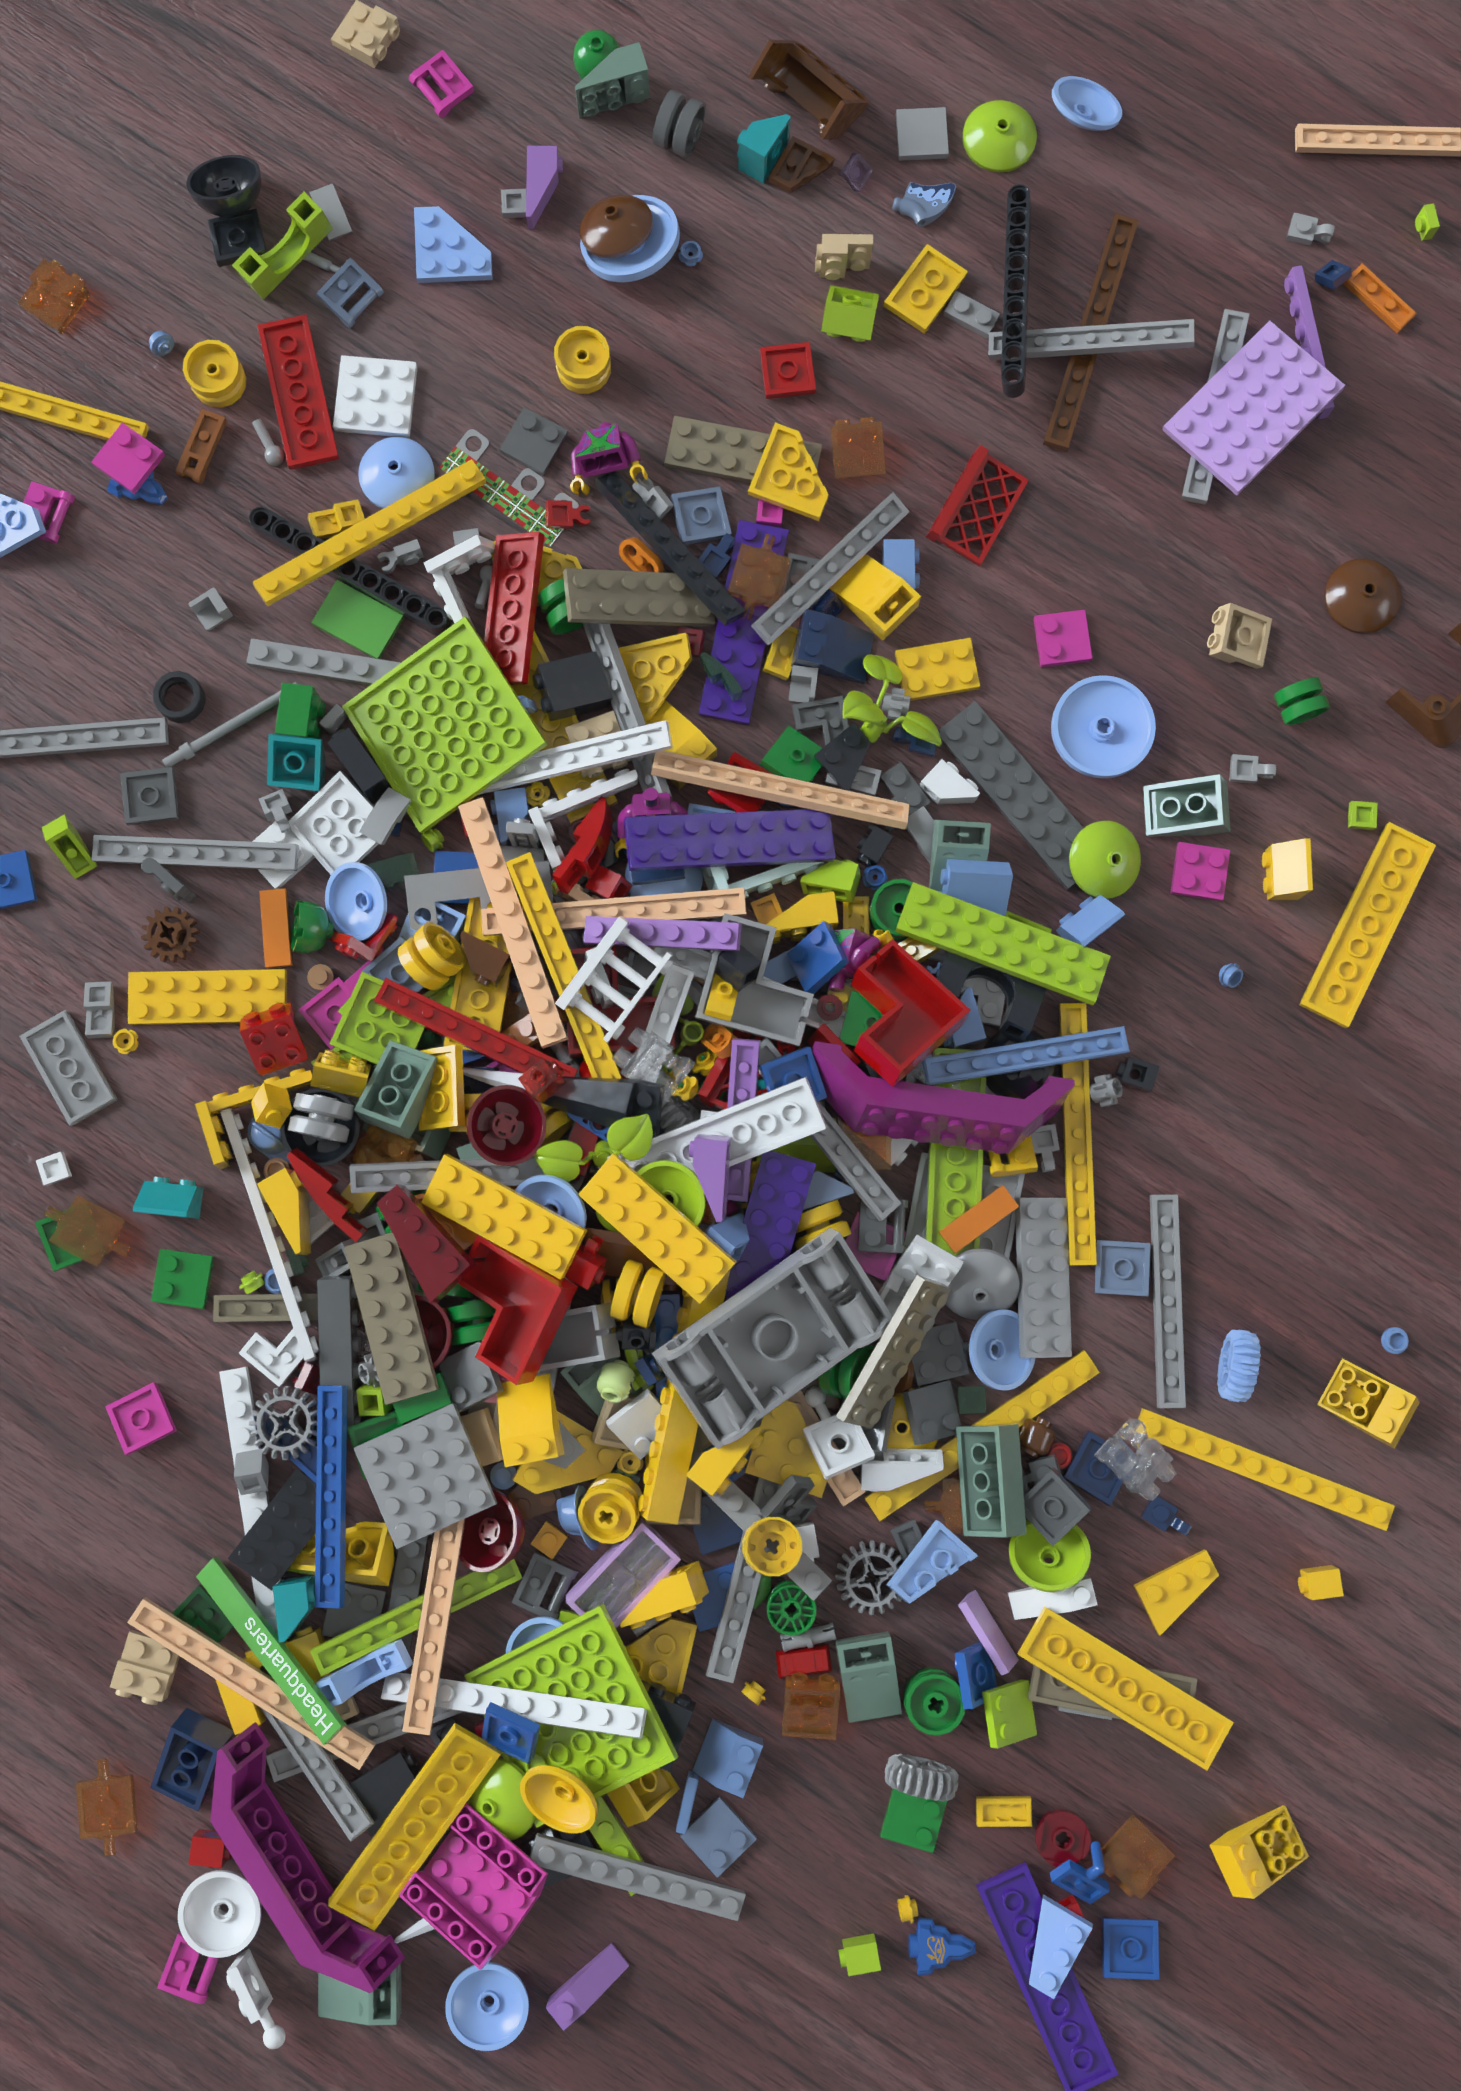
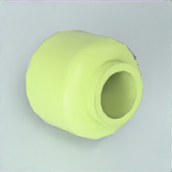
[597,1360,635,1403]

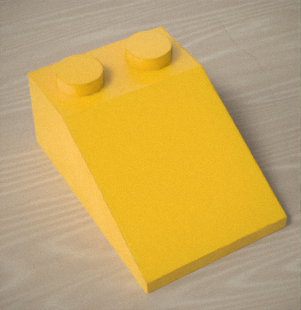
[645,700,717,790]
[257,1168,311,1255]
[497,1373,565,1467]

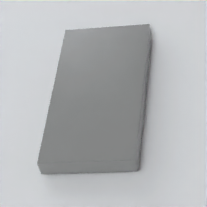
[19,1010,118,1126]

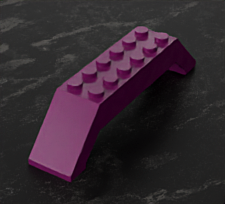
[812,1041,1075,1154]
[210,1722,405,1993]

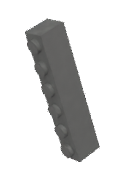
[317,1276,363,1440]

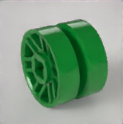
[1274,677,1330,726]
[766,1580,816,1636]

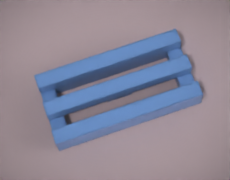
[676,1771,699,1834]

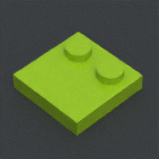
[982,1679,1037,1749]

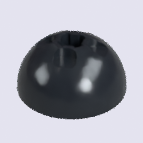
[186,155,261,217]
[983,1030,1057,1099]
[280,1088,360,1167]

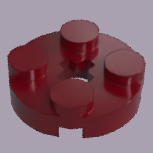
[1035,1809,1091,1867]

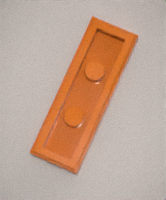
[1343,263,1417,334]
[259,888,293,969]
[938,1185,1019,1254]

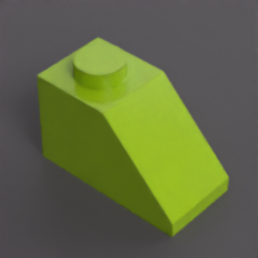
[42,814,97,879]
[800,860,861,903]

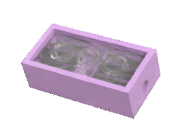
[565,1516,681,1628]

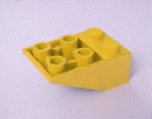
[829,554,921,641]
[766,891,839,944]
[310,1050,371,1098]
[1317,1358,1420,1449]
[686,1426,765,1497]
[620,1561,709,1629]
[1210,1805,1309,1899]

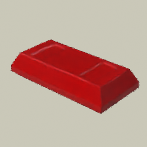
[775,1644,832,1679]

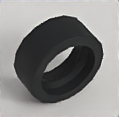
[152,671,206,723]

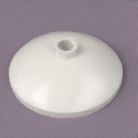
[178,1870,262,1958]

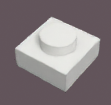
[36,1152,72,1186]

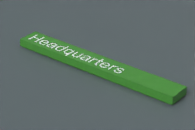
[196,1557,346,1745]

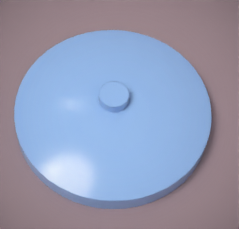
[580,195,680,282]
[1051,676,1156,778]

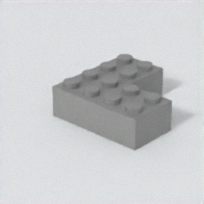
[695,913,814,1047]
[539,1303,621,1371]

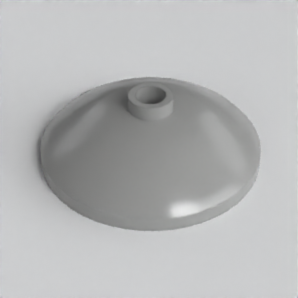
[946,1249,1020,1320]

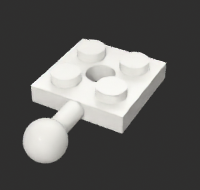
[803,1386,875,1480]
[227,1949,286,2049]

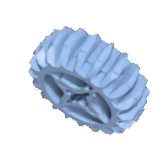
[1217,1329,1261,1402]

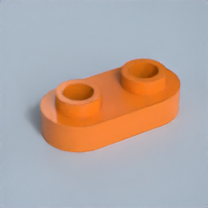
[619,537,664,573]
[701,1023,737,1059]

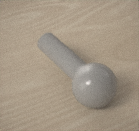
[252,418,285,466]
[475,564,493,610]

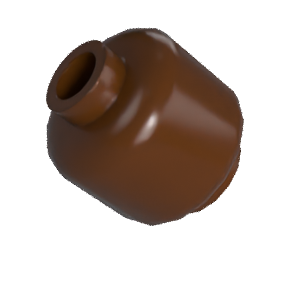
[1019,1416,1056,1458]

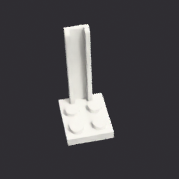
[424,535,495,628]
[528,769,638,872]

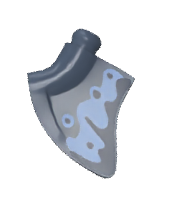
[892,182,956,227]

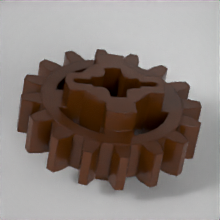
[141,906,200,963]

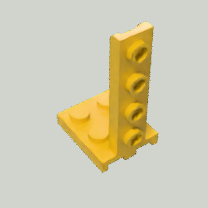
[195,1068,312,1169]

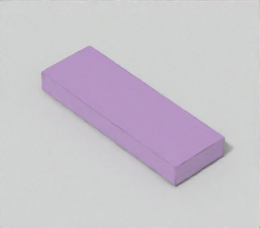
[958,1590,1019,1675]

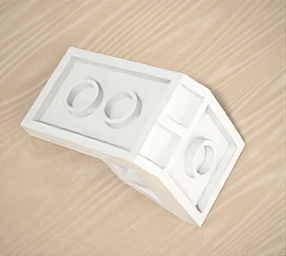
[878,1235,963,1339]

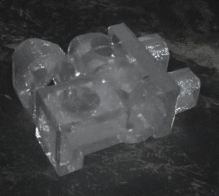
[612,1027,695,1107]
[1094,1419,1177,1500]

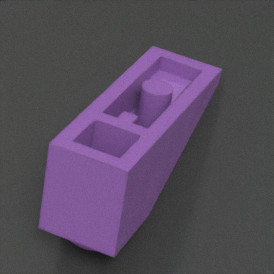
[526,146,563,229]
[689,1134,731,1222]
[546,1943,629,2031]

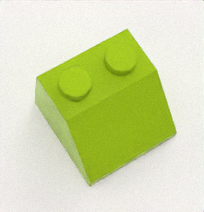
[821,285,879,342]

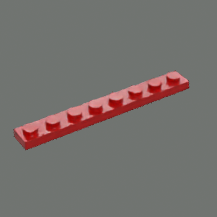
[374,978,578,1077]

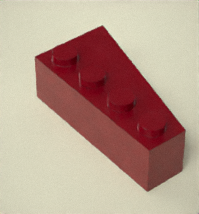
[377,1184,477,1303]

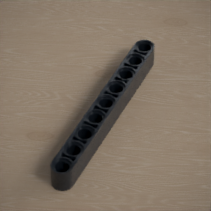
[1001,184,1031,398]
[249,507,450,636]

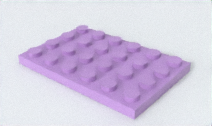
[1163,321,1345,495]

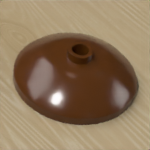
[579,195,653,258]
[1324,559,1401,634]

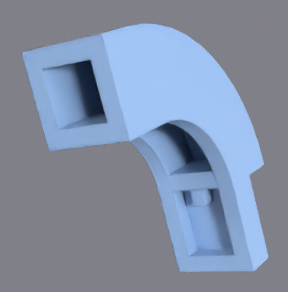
[315,1639,413,1707]

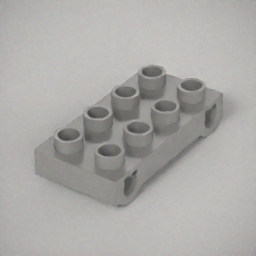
[652,1228,893,1449]

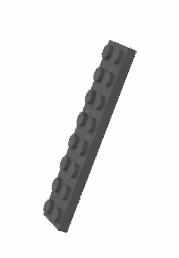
[939,701,1083,890]

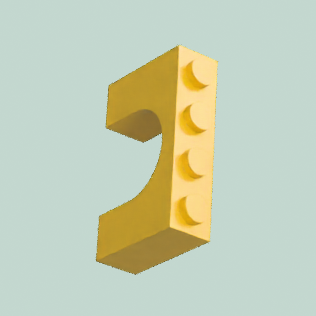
[215,1626,332,1735]

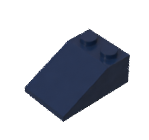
[791,609,874,684]
[150,1707,234,1812]

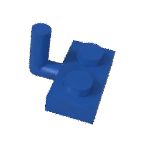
[1050,1841,1110,1904]

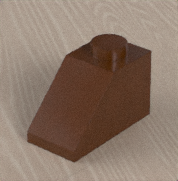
[460,931,511,987]

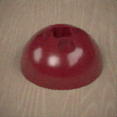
[466,1085,547,1166]
[415,1295,453,1369]
[459,1490,525,1572]

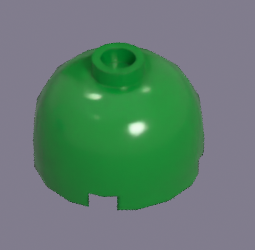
[573,30,620,79]
[291,900,333,953]

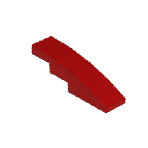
[287,1148,369,1242]

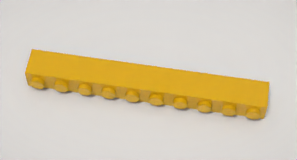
[638,1271,730,1525]

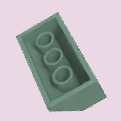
[956,1424,1027,1537]

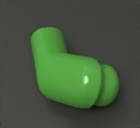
[753,1574,771,1609]

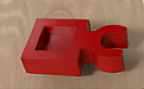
[545,500,590,529]

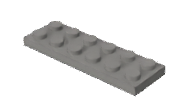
[1015,1198,1072,1358]

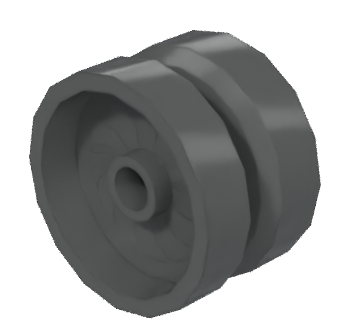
[652,89,706,158]

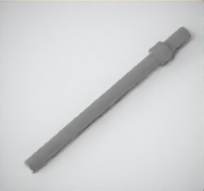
[162,682,296,767]

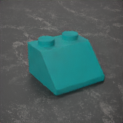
[737,114,791,184]
[267,734,326,791]
[133,1177,204,1219]
[273,1575,315,1642]

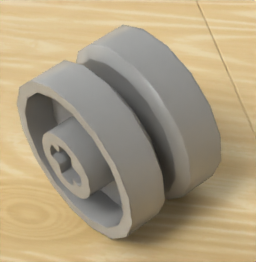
[288,1093,355,1143]

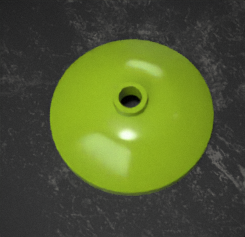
[963,100,1037,172]
[1069,821,1141,898]
[637,1160,706,1226]
[1009,1519,1091,1592]
[467,1758,536,1840]

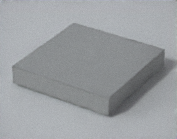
[896,107,949,161]

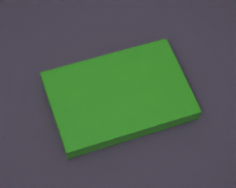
[311,580,404,659]

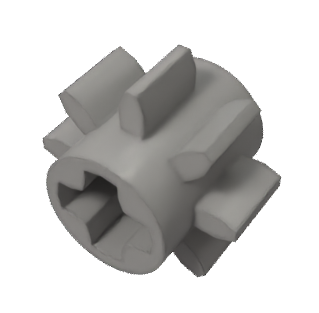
[882,687,910,720]
[1090,1074,1123,1107]
[358,1353,380,1388]

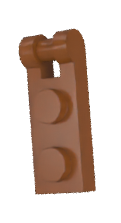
[176,409,228,484]

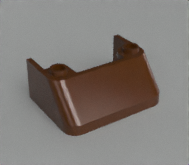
[748,40,869,140]
[1385,622,1461,748]
[582,1228,680,1292]

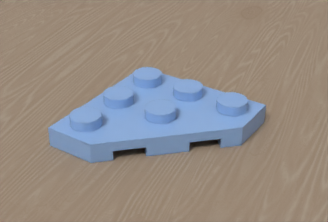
[414,206,493,283]
[0,493,46,558]

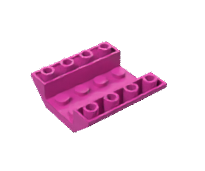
[399,1802,548,1970]

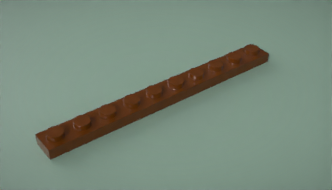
[1043,213,1139,452]

